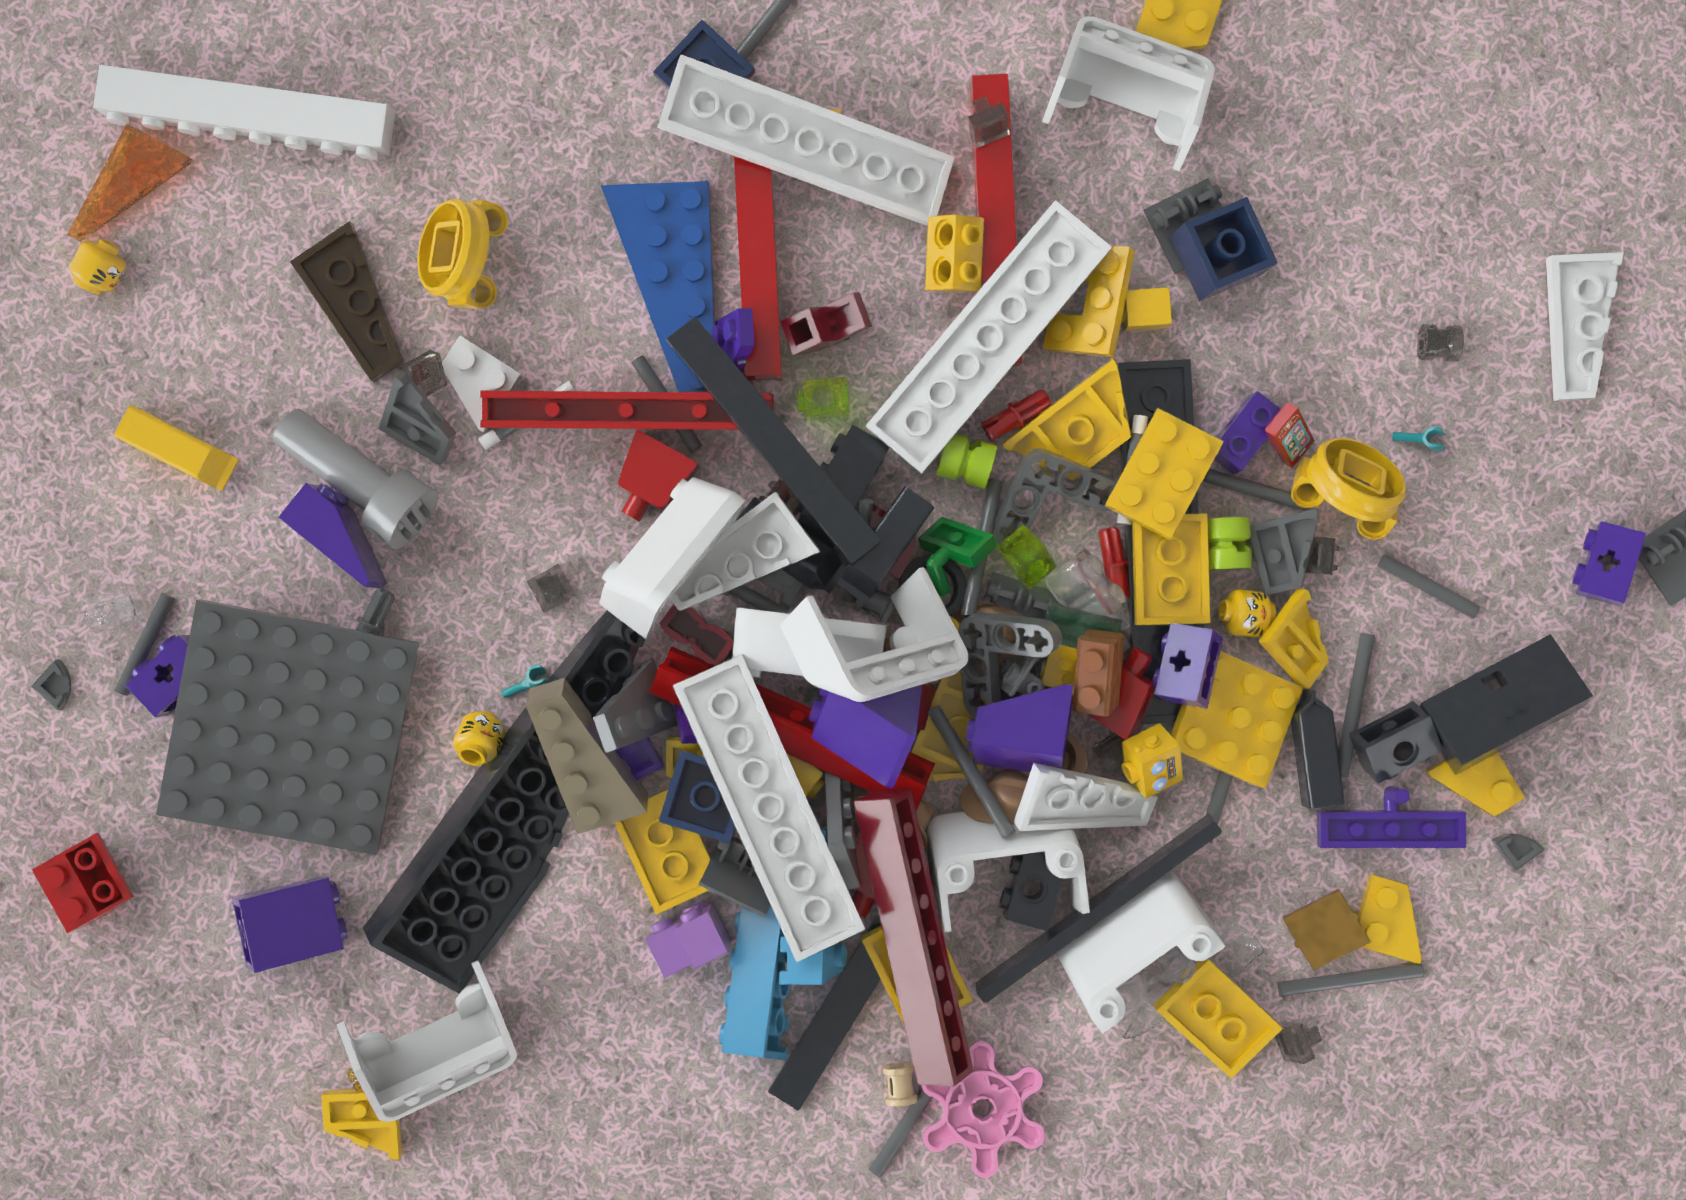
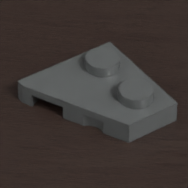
[379,371,456,465]
[1250,508,1320,595]

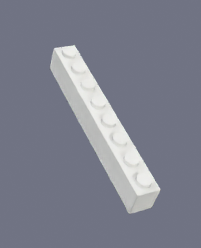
[93,65,395,160]

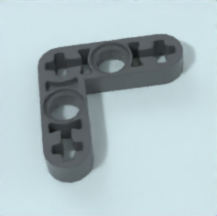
[992,448,1117,549]
[958,612,1062,717]

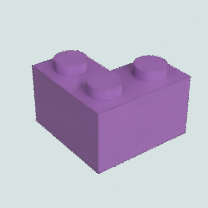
[645,900,732,979]

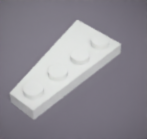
[1546,252,1624,401]
[670,492,821,611]
[1014,763,1158,831]

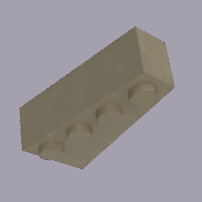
[526,678,648,834]

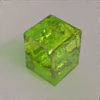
[797,377,850,420]
[996,524,1057,590]

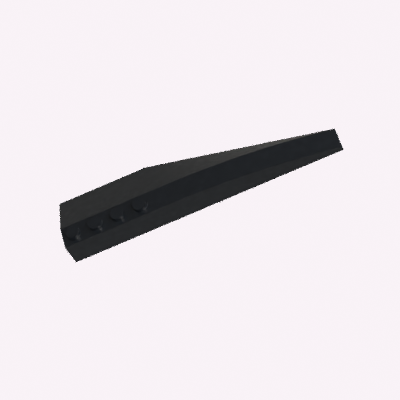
[363,610,646,994]

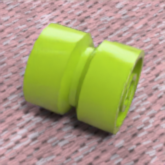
[935,433,997,490]
[1208,517,1252,570]

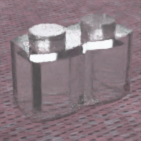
[1044,549,1128,634]

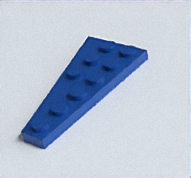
[601,181,715,392]

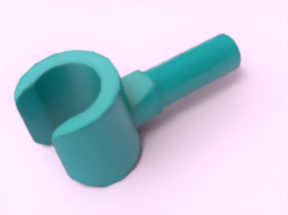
[1392,426,1446,452]
[501,665,547,698]

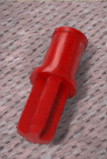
[980,390,1052,442]
[1098,527,1130,600]

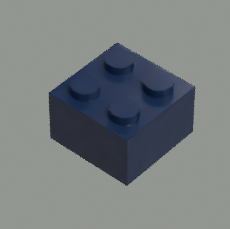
[1169,197,1278,302]
[658,750,737,843]

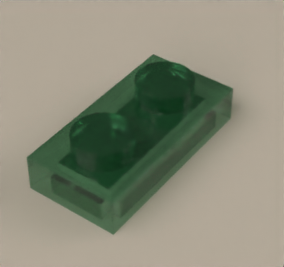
[1046,602,1123,649]

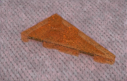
[67,124,193,242]

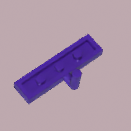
[1317,786,1466,848]

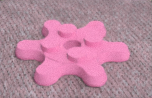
[922,1040,1045,1178]

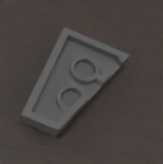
[593,658,677,753]
[825,771,860,889]

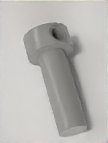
[273,409,439,550]

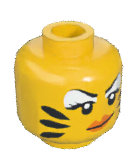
[69,238,126,295]
[1218,588,1276,638]
[453,711,506,766]

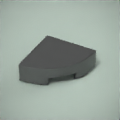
[31,659,71,710]
[1491,834,1545,871]

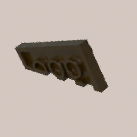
[290,221,404,382]

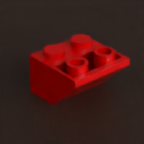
[31,832,134,933]

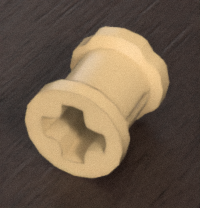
[883,1062,918,1107]

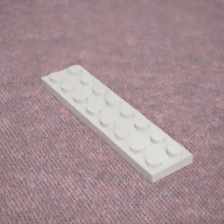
[657,55,955,226]
[865,200,1112,474]
[673,655,865,962]

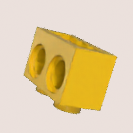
[925,214,984,293]

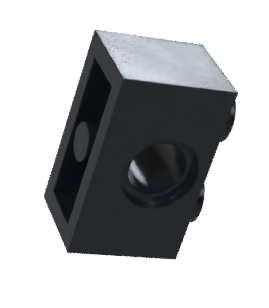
[1349,701,1443,784]
[999,851,1063,931]

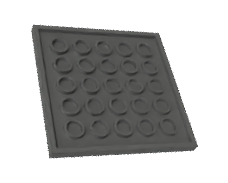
[156,599,420,855]

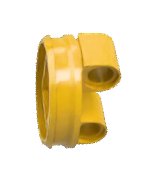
[417,198,508,309]
[1291,438,1407,540]

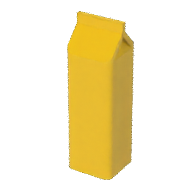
[114,405,240,491]

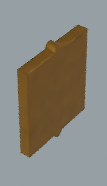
[1283,889,1370,971]

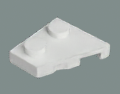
[440,336,522,433]

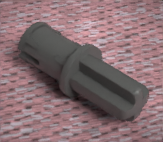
[356,588,395,634]

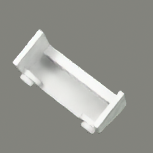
[1042,16,1215,171]
[599,477,746,639]
[780,567,968,702]
[732,608,886,678]
[925,810,1090,932]
[336,961,517,1122]

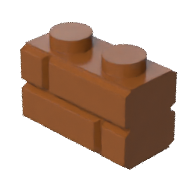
[1072,629,1125,716]

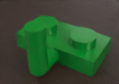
[918,517,997,596]

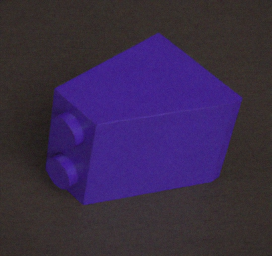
[966,684,1073,772]
[808,685,922,789]
[231,876,348,973]

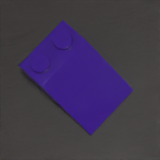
[278,483,387,589]

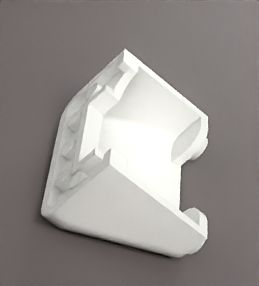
[1058,871,1226,1033]

